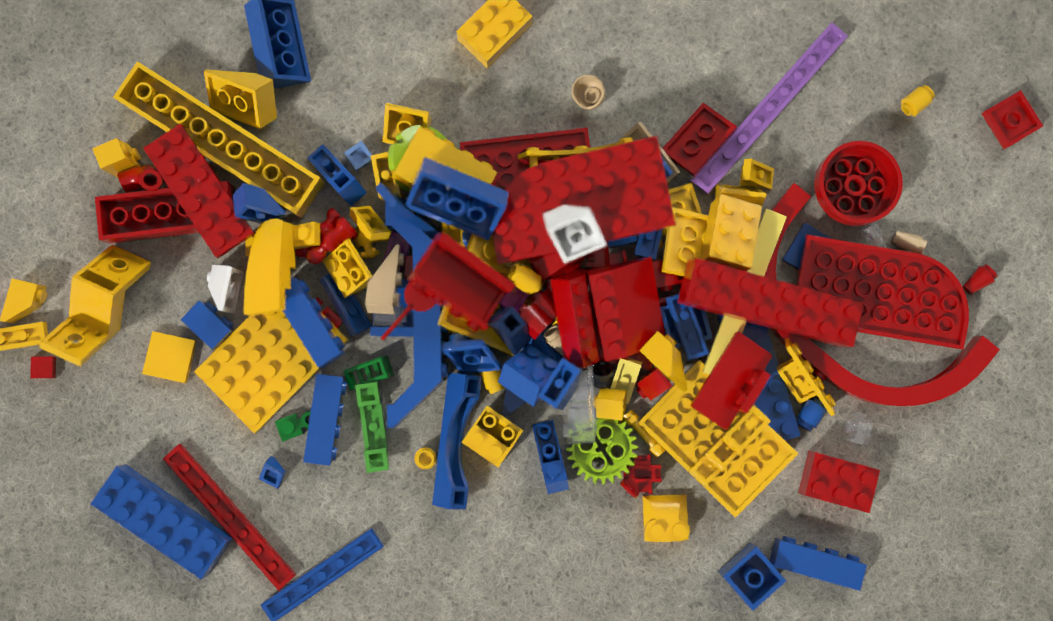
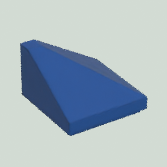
[259,456,286,489]

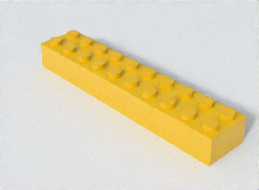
[113,61,325,219]

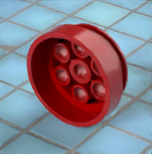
[814,141,903,226]

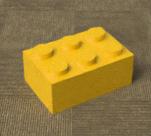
[456,0,533,69]
[701,194,762,272]

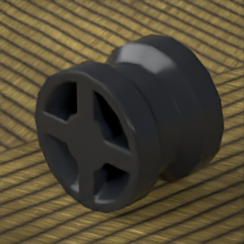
[591,361,613,389]

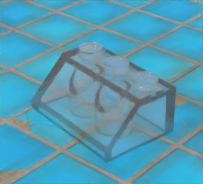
[562,365,597,444]

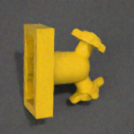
[349,206,391,259]

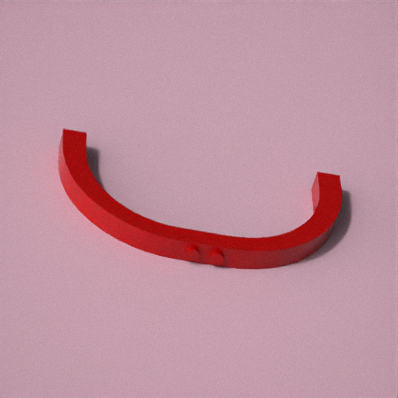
[764,183,1000,406]

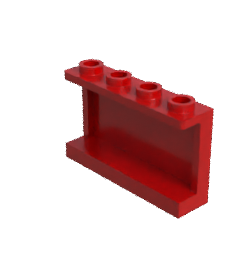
[408,232,515,332]

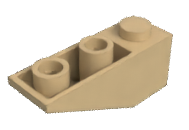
[365,244,405,314]

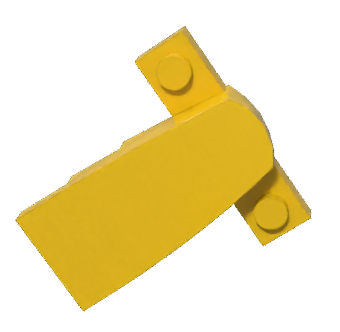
[244,219,320,316]

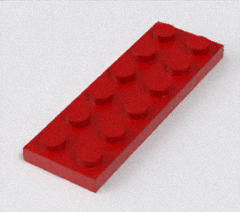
[143,124,255,258]

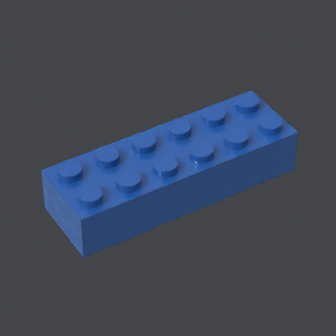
[91,464,233,579]

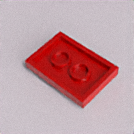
[662,103,737,177]

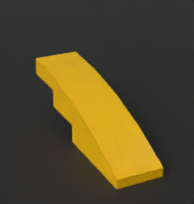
[689,405,771,487]

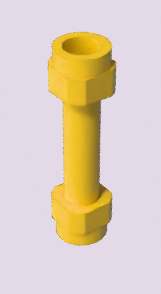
[623,409,665,458]

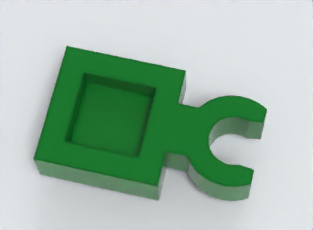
[275,411,311,442]

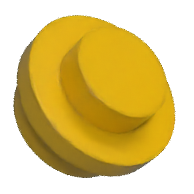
[414,447,436,469]

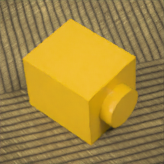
[593,388,627,420]

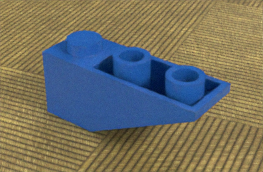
[532,420,569,494]

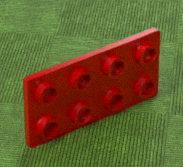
[690,332,772,430]

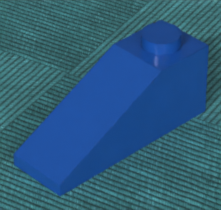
[307,144,367,207]

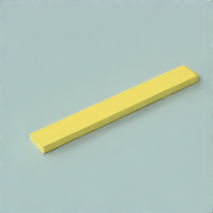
[702,208,786,375]

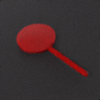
[381,282,435,340]

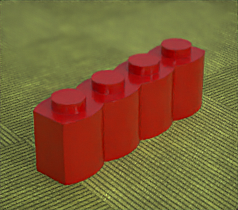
[518,265,582,340]

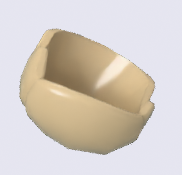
[571,75,606,110]

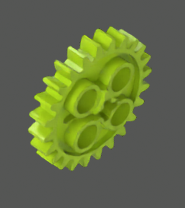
[566,414,638,485]

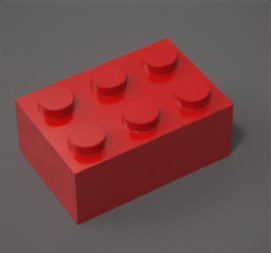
[798,451,880,513]

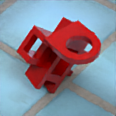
[620,455,662,498]

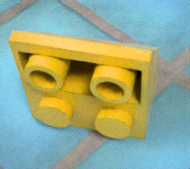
[322,239,373,298]
[462,405,524,467]

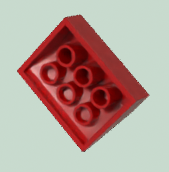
[585,256,665,362]

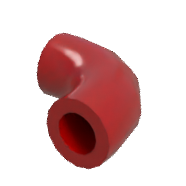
[117,165,163,193]

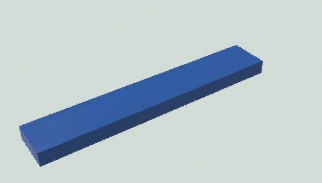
[261,528,384,621]

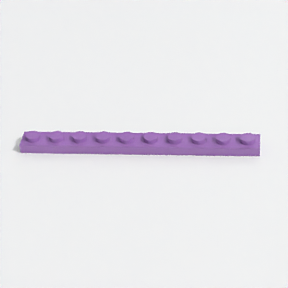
[691,23,848,195]

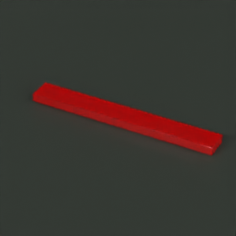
[163,444,297,591]

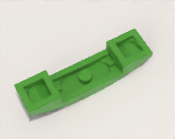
[355,382,389,473]

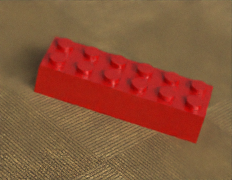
[95,181,235,244]

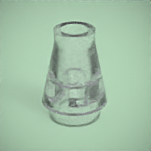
[860,222,887,248]

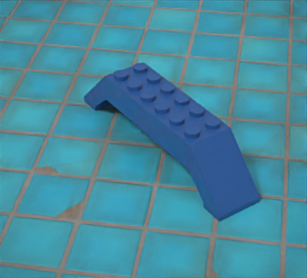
[385,203,448,428]

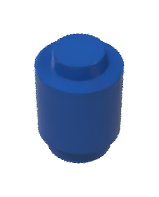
[796,398,827,432]

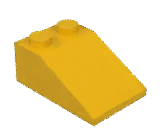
[204,69,277,129]

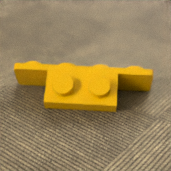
[776,338,836,416]

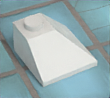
[543,205,606,263]
[207,265,244,314]

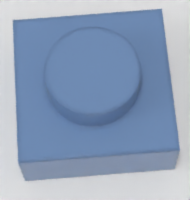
[344,141,372,172]

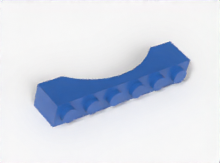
[432,373,482,509]

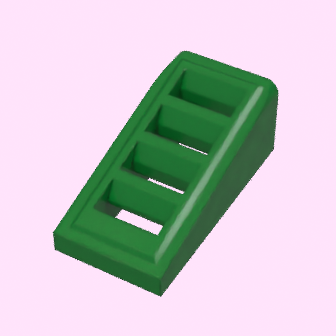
[343,355,394,391]

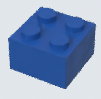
[498,344,559,407]
[718,542,786,611]

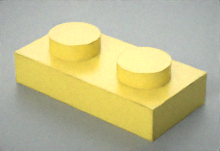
[610,357,642,404]

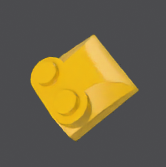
[642,494,690,542]

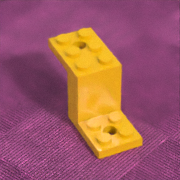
[40,244,151,367]

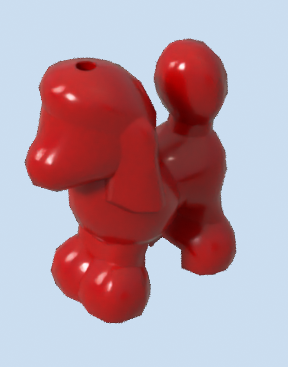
[294,207,358,265]

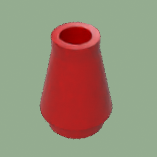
[962,264,998,295]

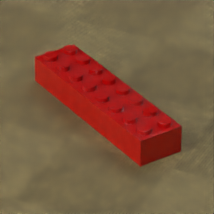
[677,258,863,347]

